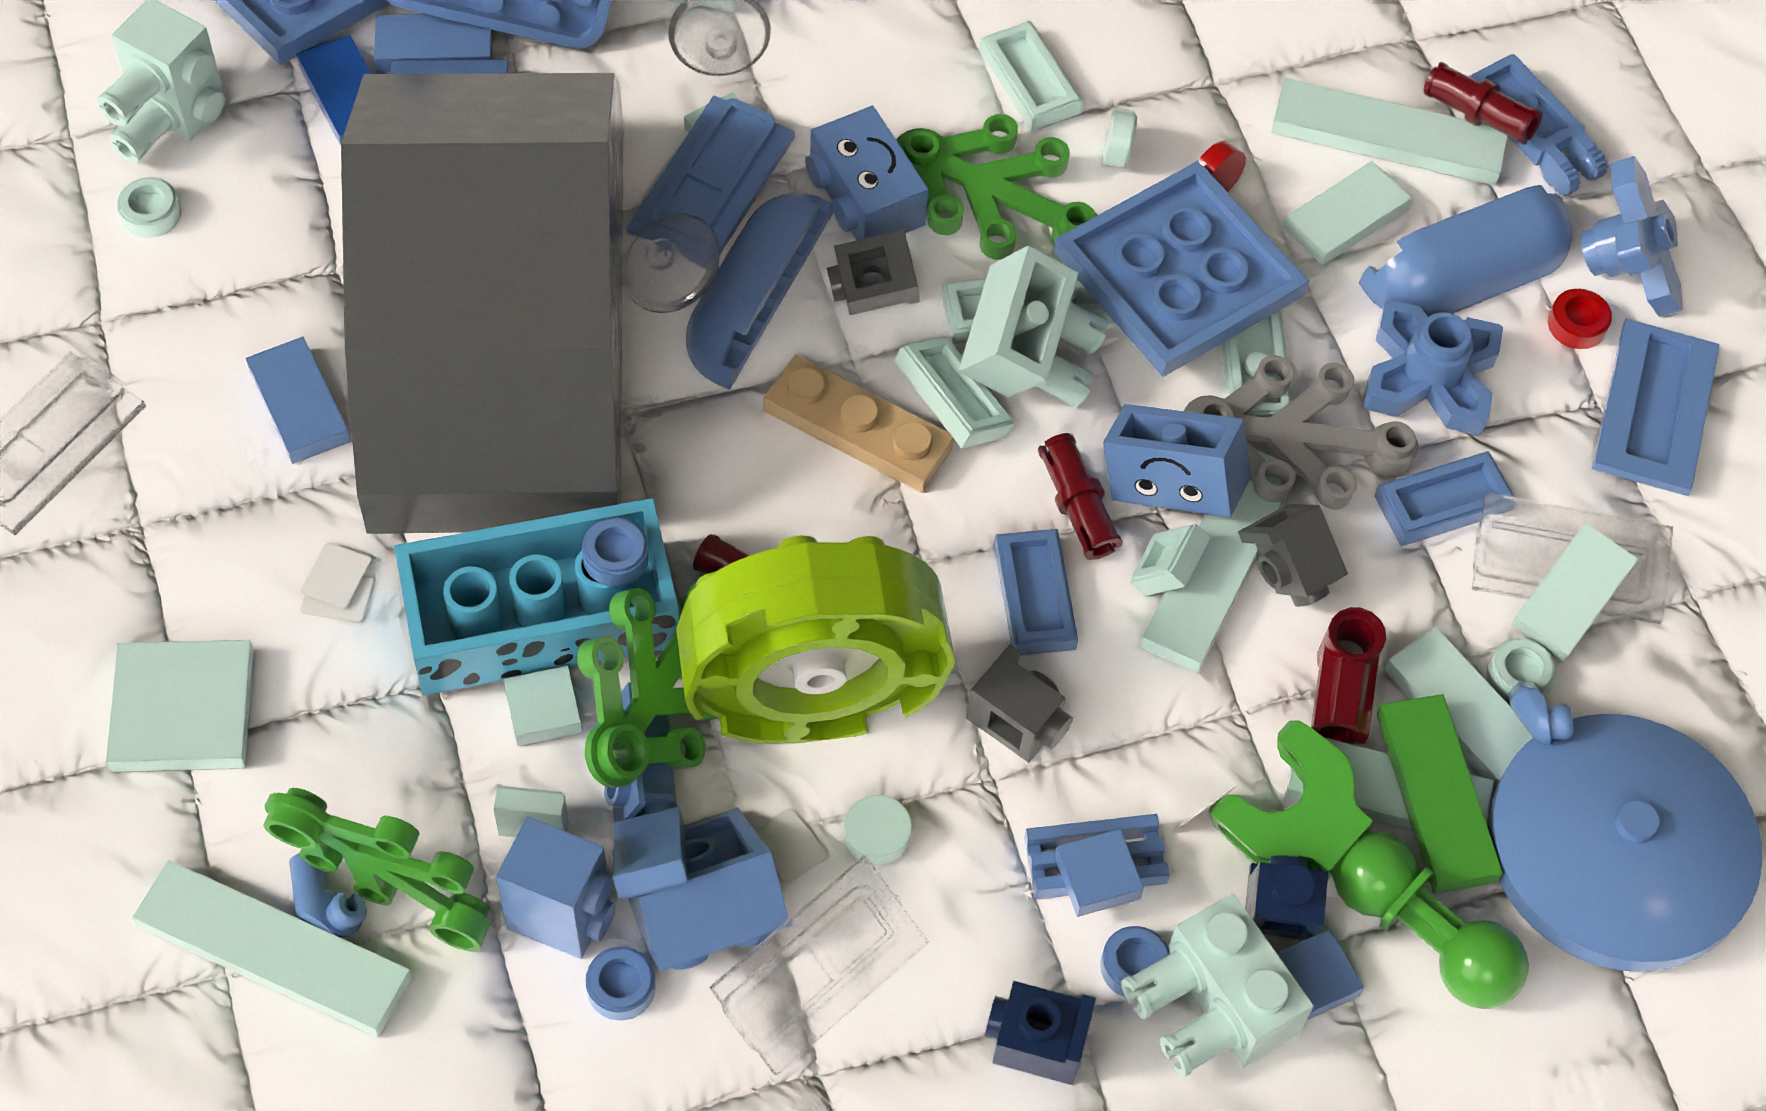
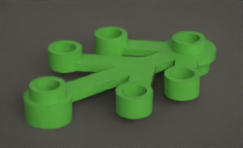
[896,114,1097,260]
[577,583,719,788]
[263,787,491,952]

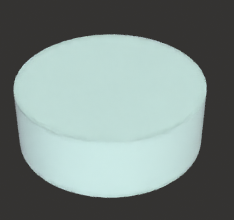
[1102,107,1137,168]
[117,177,181,238]
[1486,638,1556,703]
[844,795,911,866]

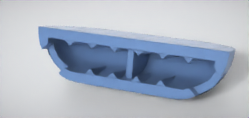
[1358,185,1573,317]
[685,193,833,390]

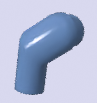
[1509,681,1574,744]
[289,854,367,938]

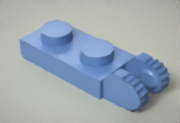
[1469,54,1609,196]

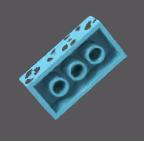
[394,498,679,696]

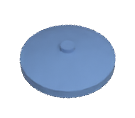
[1488,714,1762,972]

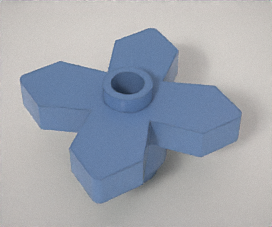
[1581,156,1683,317]
[1363,299,1503,435]

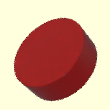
[1198,141,1246,192]
[1547,288,1612,349]

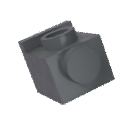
[826,229,920,315]
[1238,504,1348,607]
[966,644,1074,763]

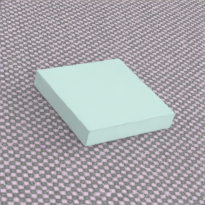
[106,639,254,772]

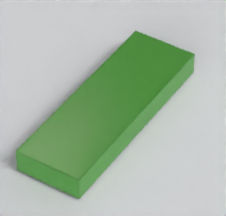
[1376,694,1503,894]

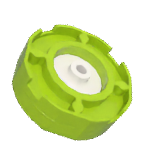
[676,535,955,744]

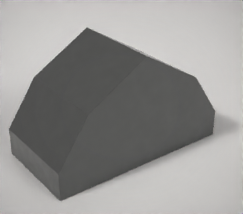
[341,73,624,534]

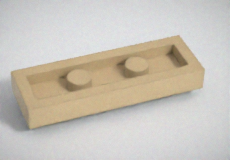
[763,354,954,493]

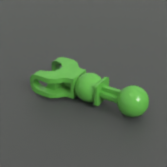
[1208,720,1529,1009]

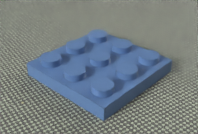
[1054,161,1309,377]

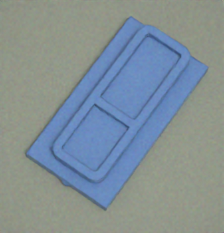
[626,95,795,272]
[1592,318,1720,496]

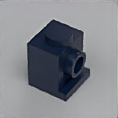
[1245,855,1328,940]
[984,980,1096,1086]

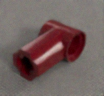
[1311,607,1386,745]

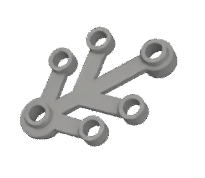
[1184,355,1419,510]

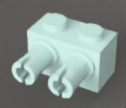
[97,0,227,164]
[958,245,1108,407]
[1121,892,1314,1078]

